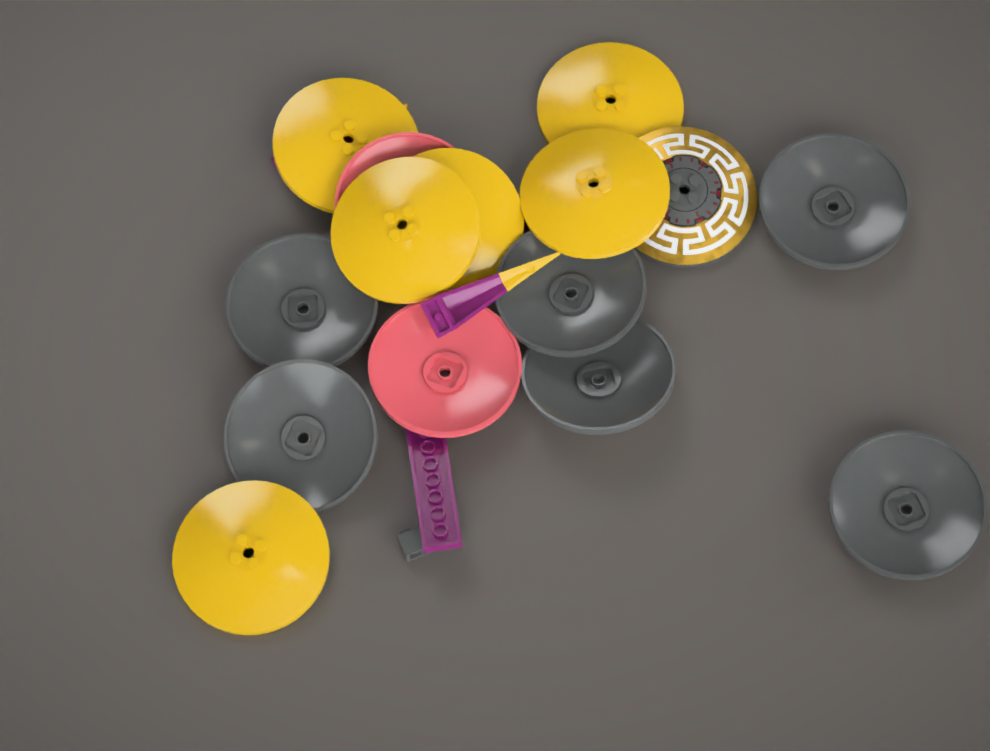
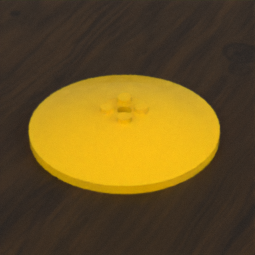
[537,42,684,144]
[272,78,418,214]
[520,128,670,259]
[398,148,524,294]
[331,157,481,304]
[172,480,330,635]

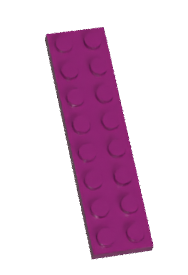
[405,428,463,553]

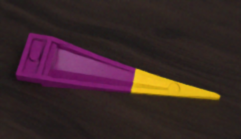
[420,252,561,338]

